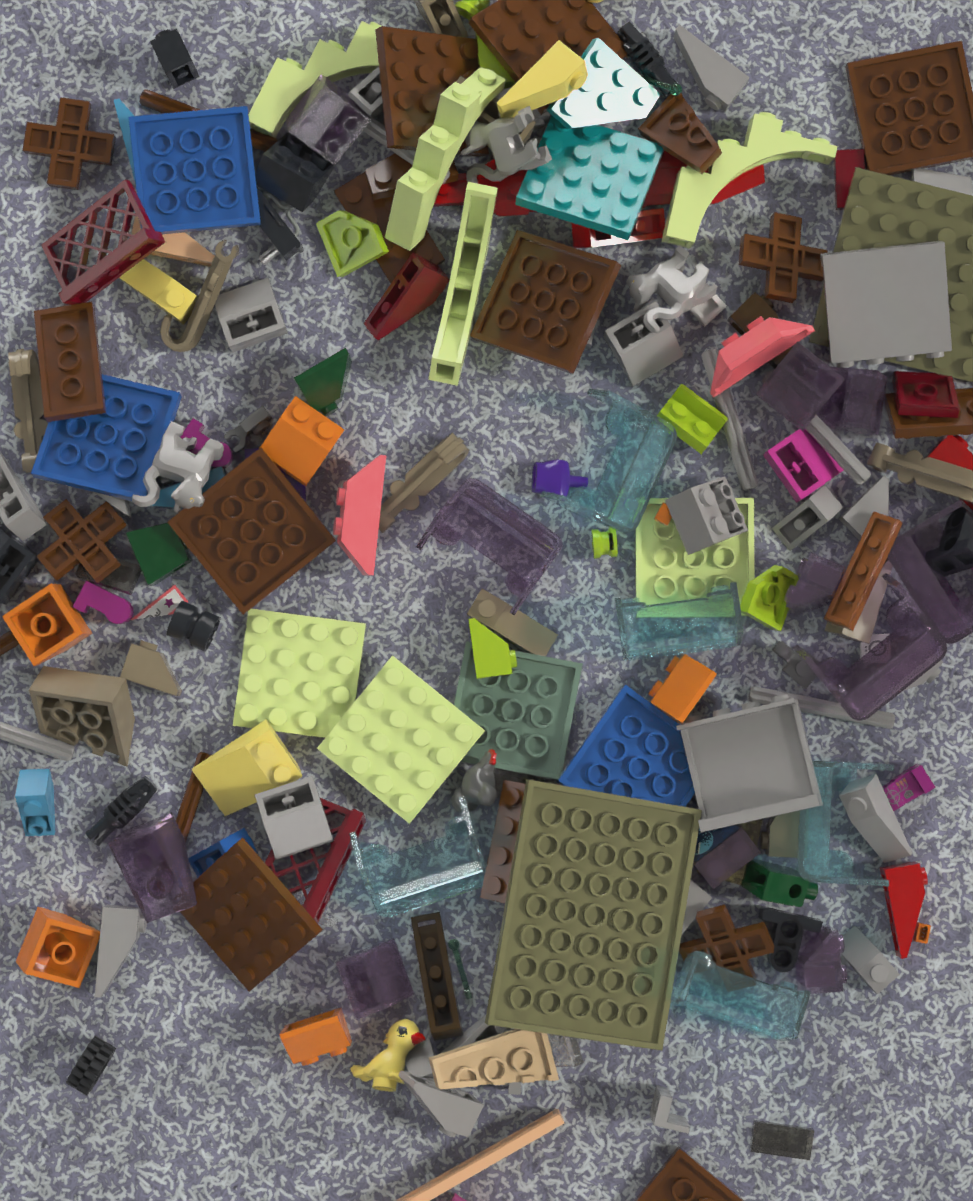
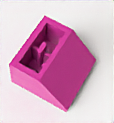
[763,427,843,503]

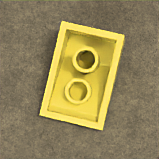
[192,719,302,816]

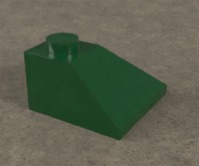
[294,348,352,416]

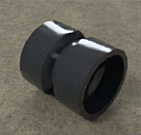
[166,601,221,652]

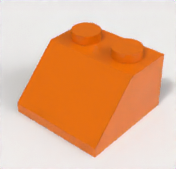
[261,396,345,487]
[2,583,93,666]
[648,654,717,723]
[16,907,100,988]
[279,1007,352,1066]

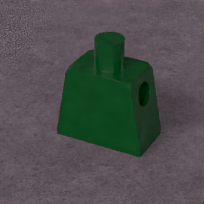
[126,523,192,586]
[741,857,818,907]

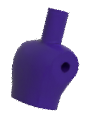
[531,459,588,500]

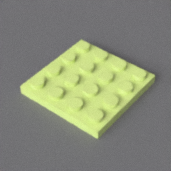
[635,498,755,617]
[233,609,366,738]
[317,655,485,824]

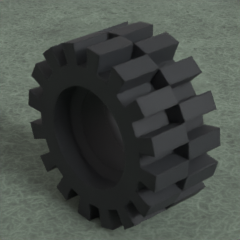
[66,1036,116,1096]

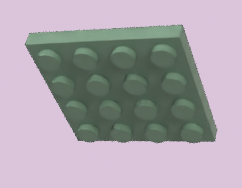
[454,641,583,780]

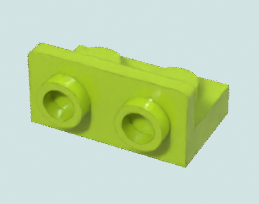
[654,384,728,455]

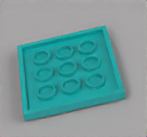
[515,116,664,241]

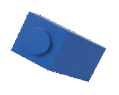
[188,828,258,878]

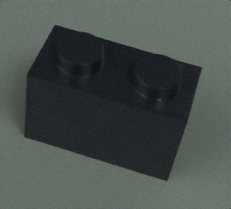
[150,28,200,89]

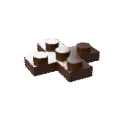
[22,97,116,190]
[739,212,828,303]
[37,499,127,583]
[679,904,774,991]

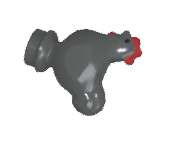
[451,749,497,814]

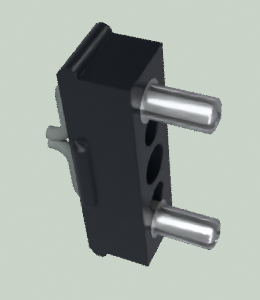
[256,186,304,265]

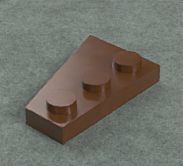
[638,88,722,174]
[365,153,458,200]

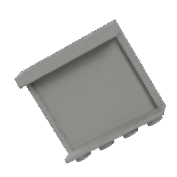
[820,241,952,368]
[676,694,823,832]

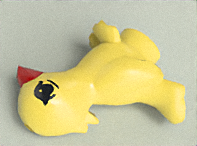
[350,1019,426,1092]

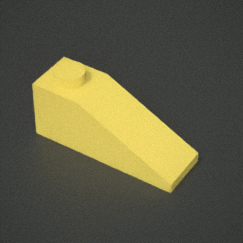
[497,40,588,118]
[119,259,198,325]

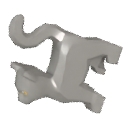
[461,106,552,184]
[626,246,717,333]
[132,421,224,513]

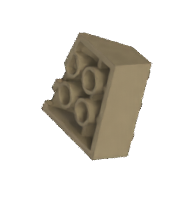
[29,666,135,767]

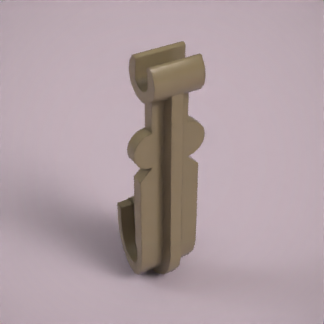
[160,239,239,352]
[8,349,48,473]
[379,432,469,533]
[867,443,973,503]

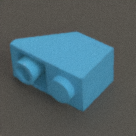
[15,768,55,836]

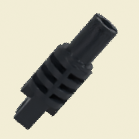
[617,21,679,97]
[85,776,157,846]

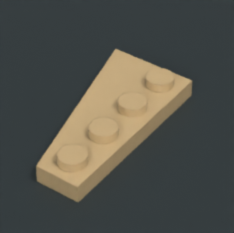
[429,1029,559,1089]

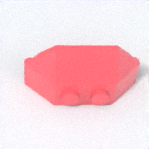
[710,316,815,398]
[333,455,386,576]

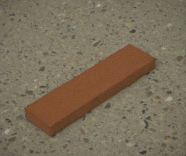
[824,511,903,631]

